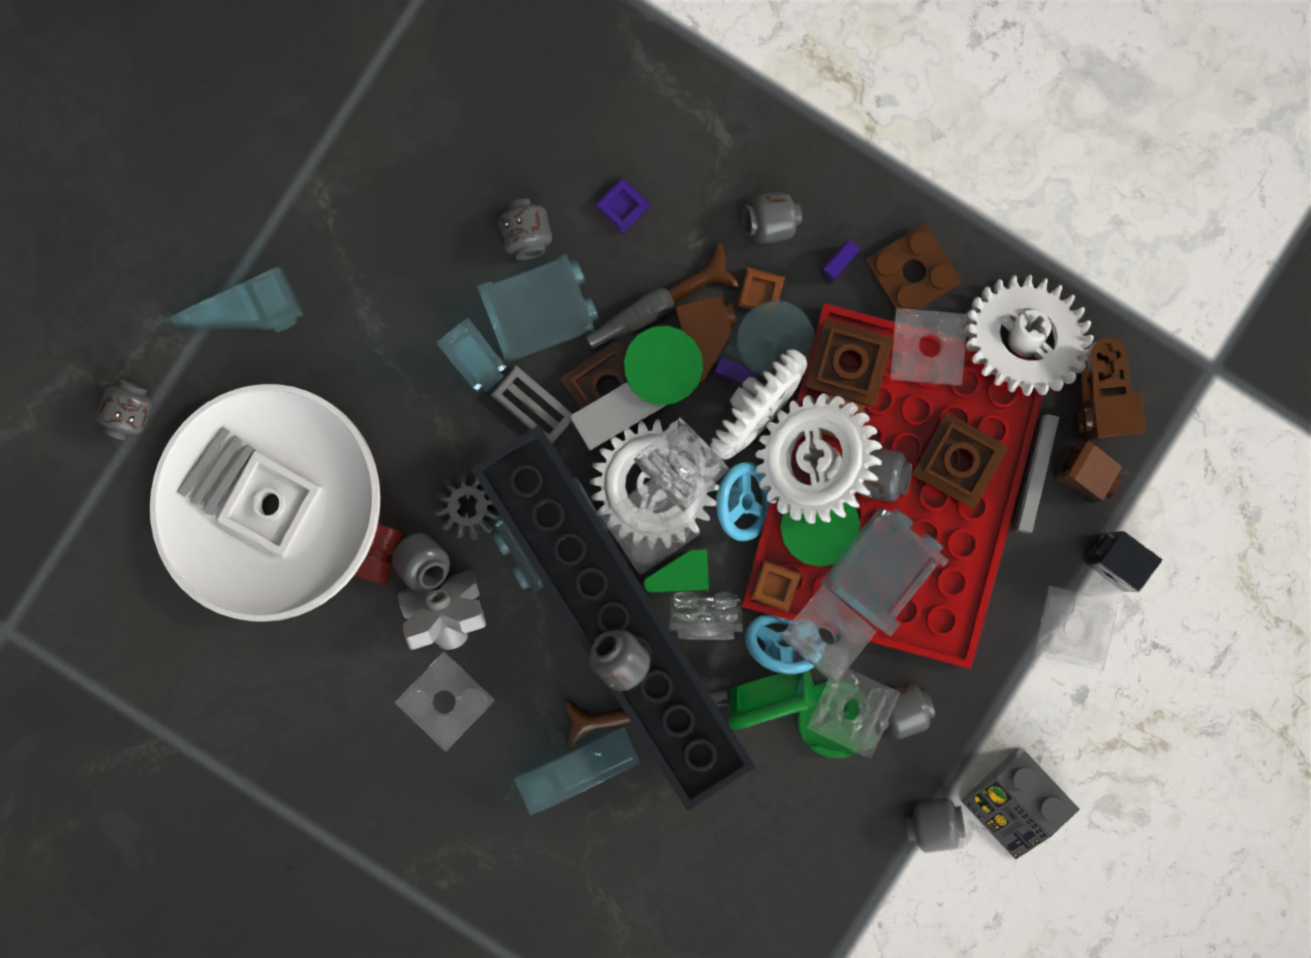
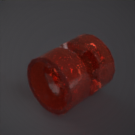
[354,524,403,585]

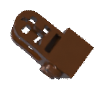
[1075,337,1146,442]

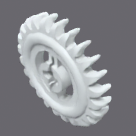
[964,275,1093,396]
[710,349,807,459]
[755,394,882,524]
[590,419,719,550]

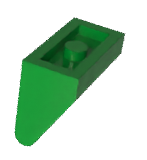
[644,549,709,593]
[729,670,819,731]

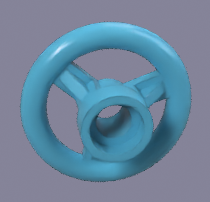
[716,462,771,541]
[745,613,822,675]

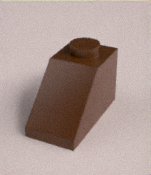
[675,294,737,385]
[1055,441,1122,502]

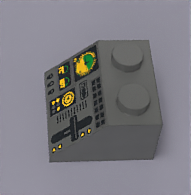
[961,747,1080,859]

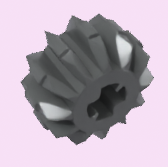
[435,473,501,540]

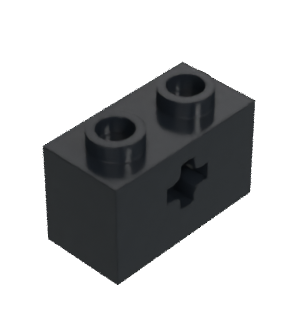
[1086,531,1163,592]

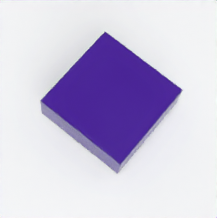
[595,177,650,234]
[821,240,860,283]
[714,358,757,387]

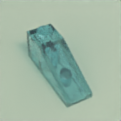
[170,267,304,332]
[436,318,506,391]
[514,727,640,816]

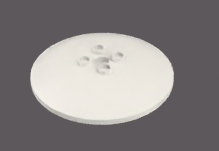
[150,384,380,622]

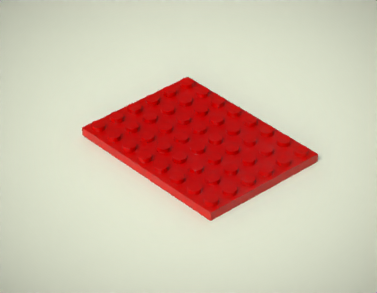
[741,303,1044,669]

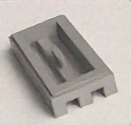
[491,366,573,445]
[179,428,256,515]

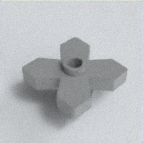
[398,570,486,650]

